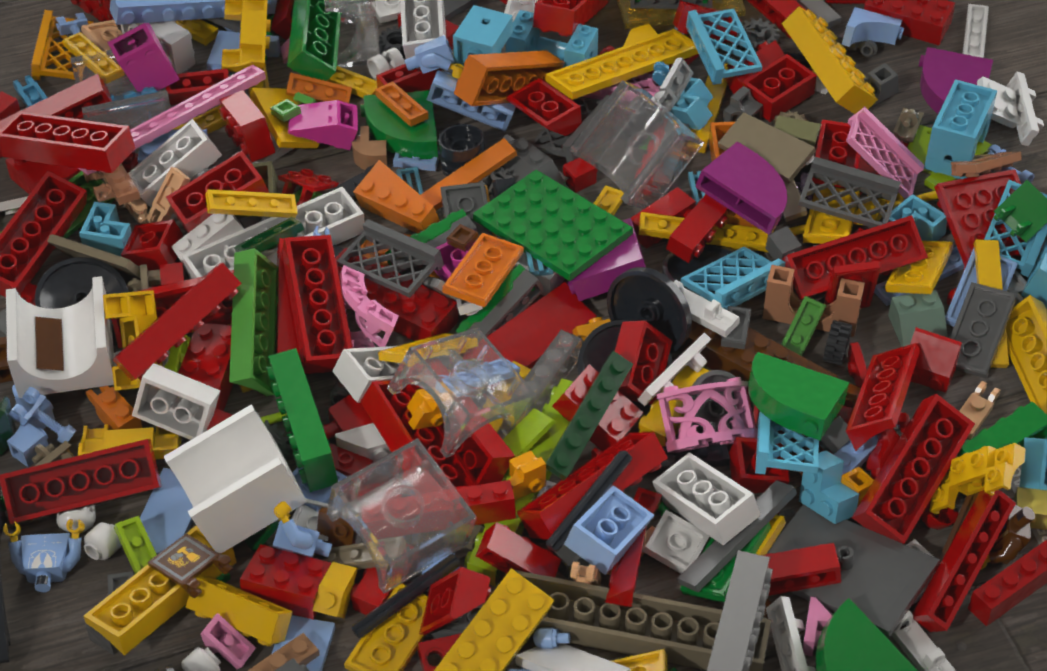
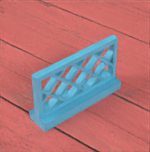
[686,9,762,85]
[984,180,1047,277]
[681,247,785,310]
[755,411,819,474]

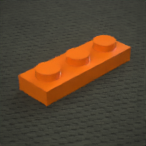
[285,72,352,103]
[375,82,429,127]

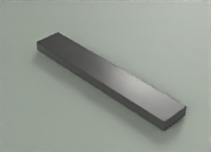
[677,480,797,592]

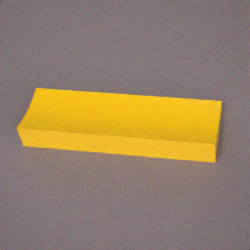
[1006,295,1047,414]
[83,525,236,656]

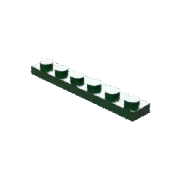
[546,351,633,481]

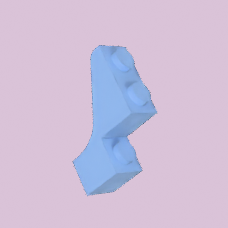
[7,384,55,467]

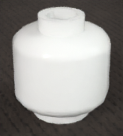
[84,522,121,560]
[181,647,221,671]

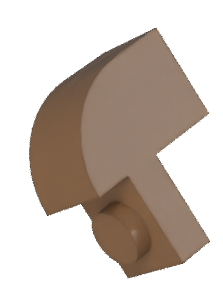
[352,126,388,170]

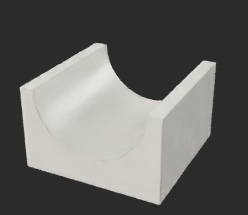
[6,276,115,398]
[164,405,307,554]

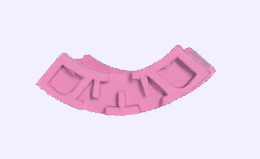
[339,265,399,348]
[656,377,758,453]

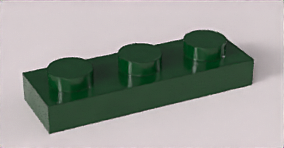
[234,217,304,253]

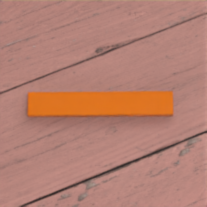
[421,138,517,210]

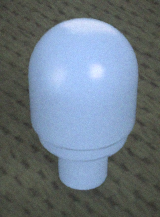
[533,627,570,649]

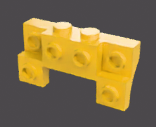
[221,0,271,72]
[103,290,163,391]
[78,424,182,459]
[930,443,1026,515]

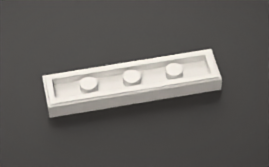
[962,4,989,58]

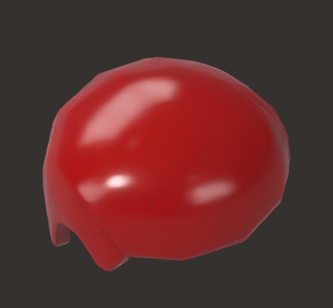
[920,500,959,530]

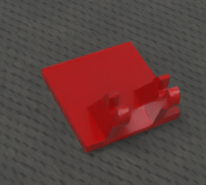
[278,169,339,206]

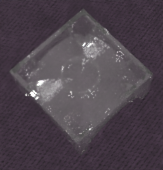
[324,0,380,68]
[387,327,537,458]

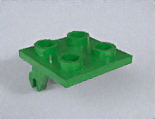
[993,180,1047,243]

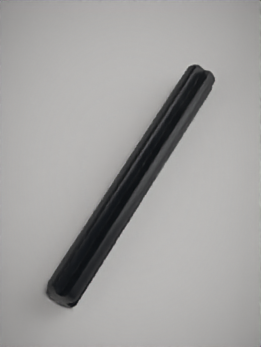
[546,450,632,552]
[351,554,460,638]

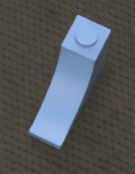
[841,7,904,47]
[207,31,281,76]

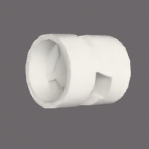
[367,47,405,80]

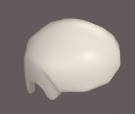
[57,505,96,533]

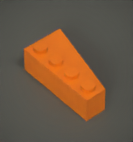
[353,160,440,234]

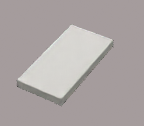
[515,643,631,671]

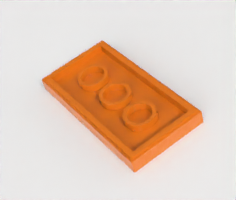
[442,233,524,307]

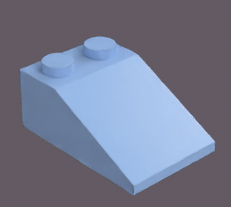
[564,485,654,575]

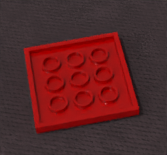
[934,169,1045,267]

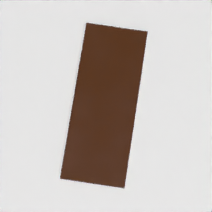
[35,316,64,371]

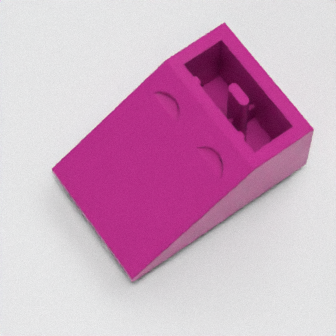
[107,23,180,92]
[288,100,358,150]

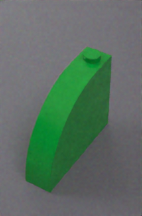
[360,90,438,159]
[748,352,850,441]
[816,598,918,671]

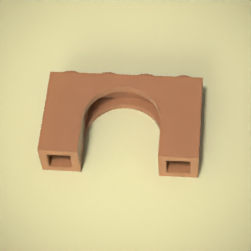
[763,265,865,337]

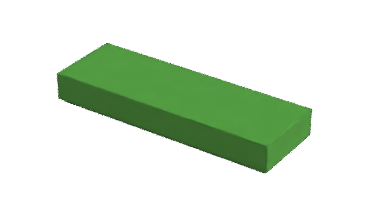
[781,296,826,356]

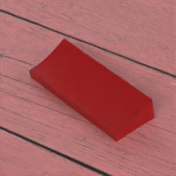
[781,215,928,300]
[462,282,597,393]
[846,343,920,451]

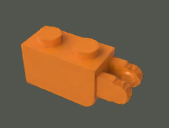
[86,386,143,430]

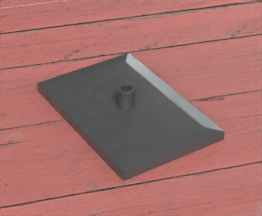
[767,504,940,637]

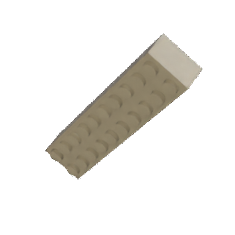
[514,570,771,671]

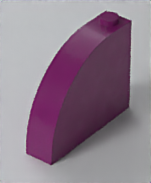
[919,47,993,114]
[695,141,787,235]
[568,218,646,301]

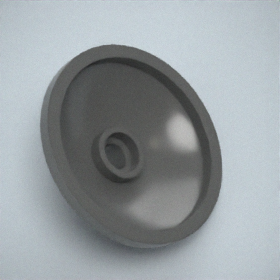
[690,370,752,433]

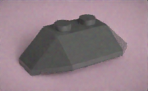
[502,137,567,188]

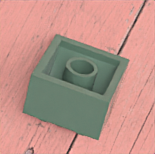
[888,290,948,347]

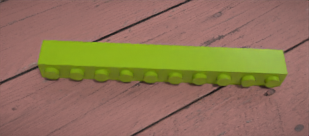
[464,378,573,587]

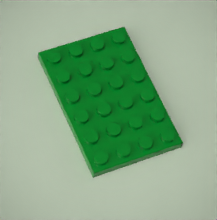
[473,170,633,281]

